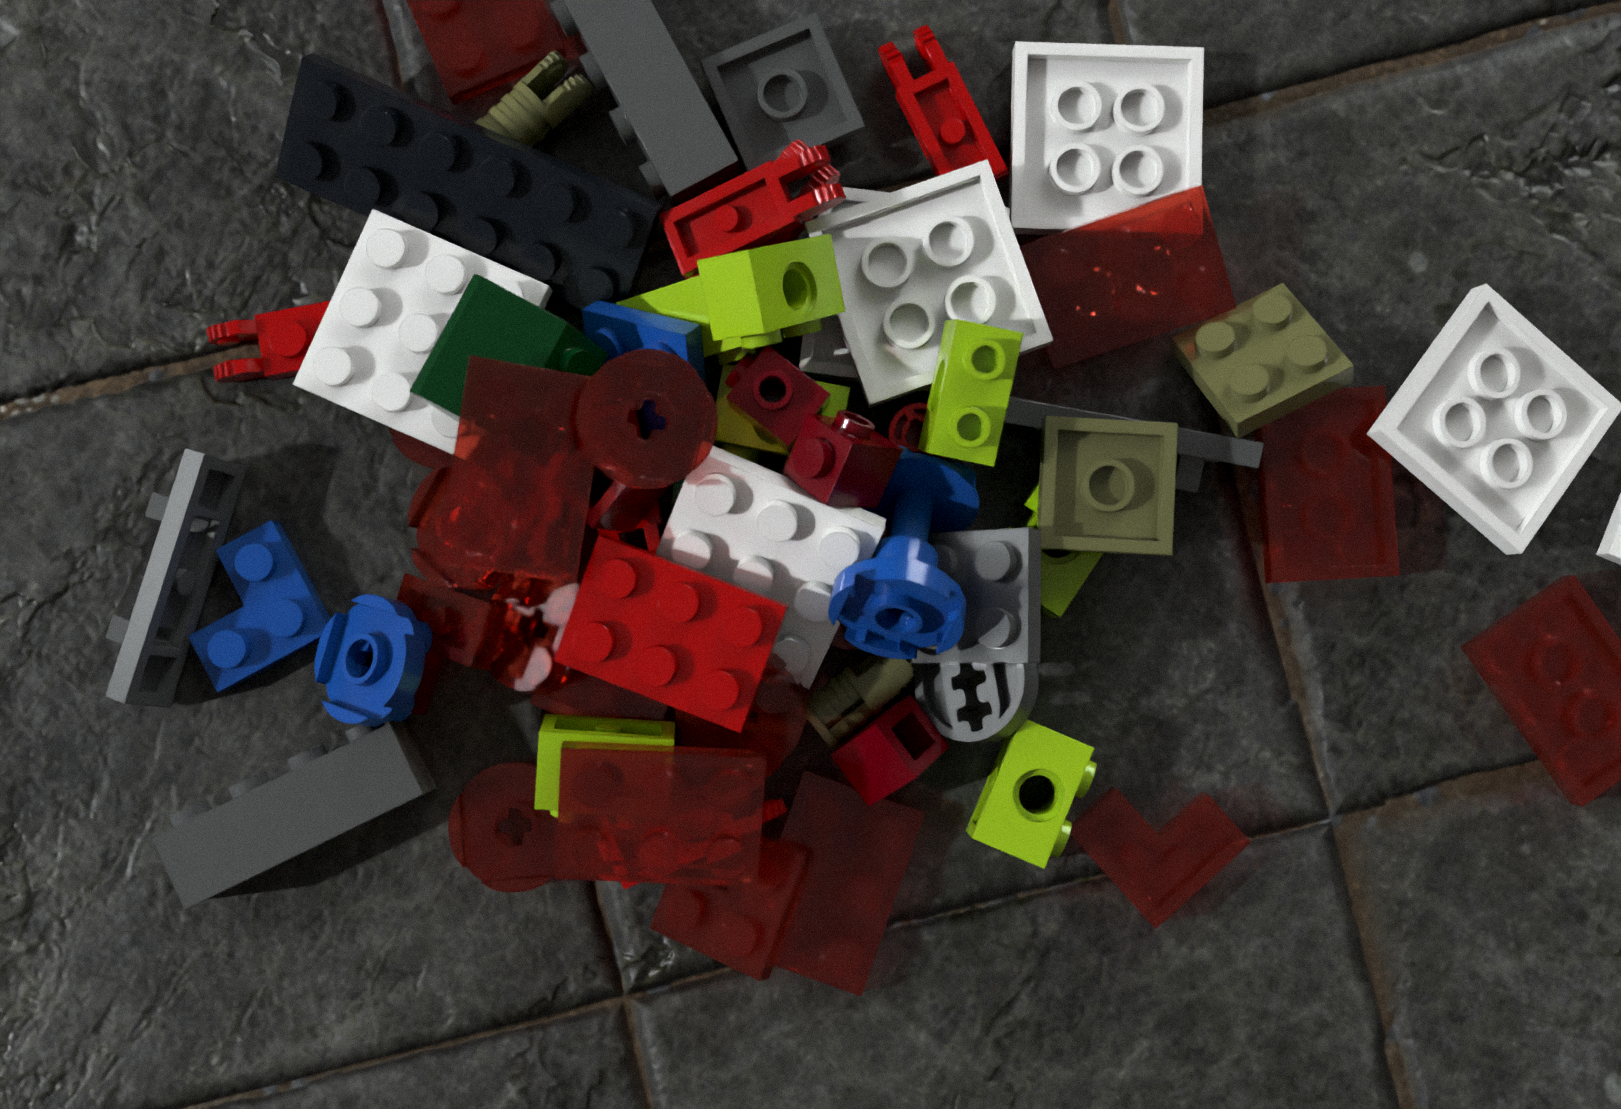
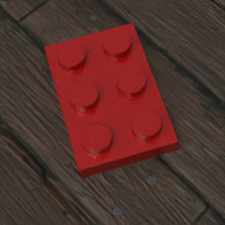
[554,535,790,733]

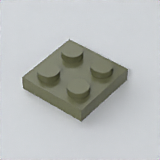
[1171,283,1354,438]
[1037,416,1178,557]

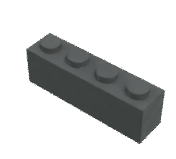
[549,0,741,208]
[152,720,437,909]

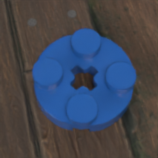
[314,594,433,727]

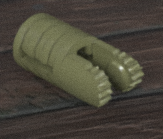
[475,50,594,147]
[797,653,915,750]

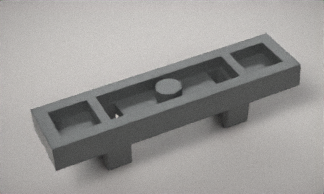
[1004,397,1264,493]
[105,448,247,708]

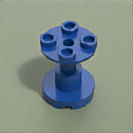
[828,445,979,659]

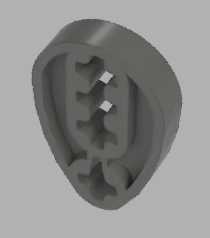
[912,663,1039,744]

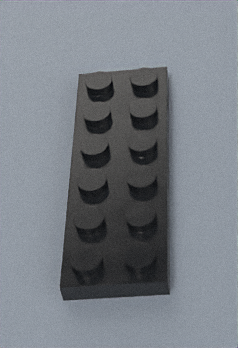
[275,53,664,309]

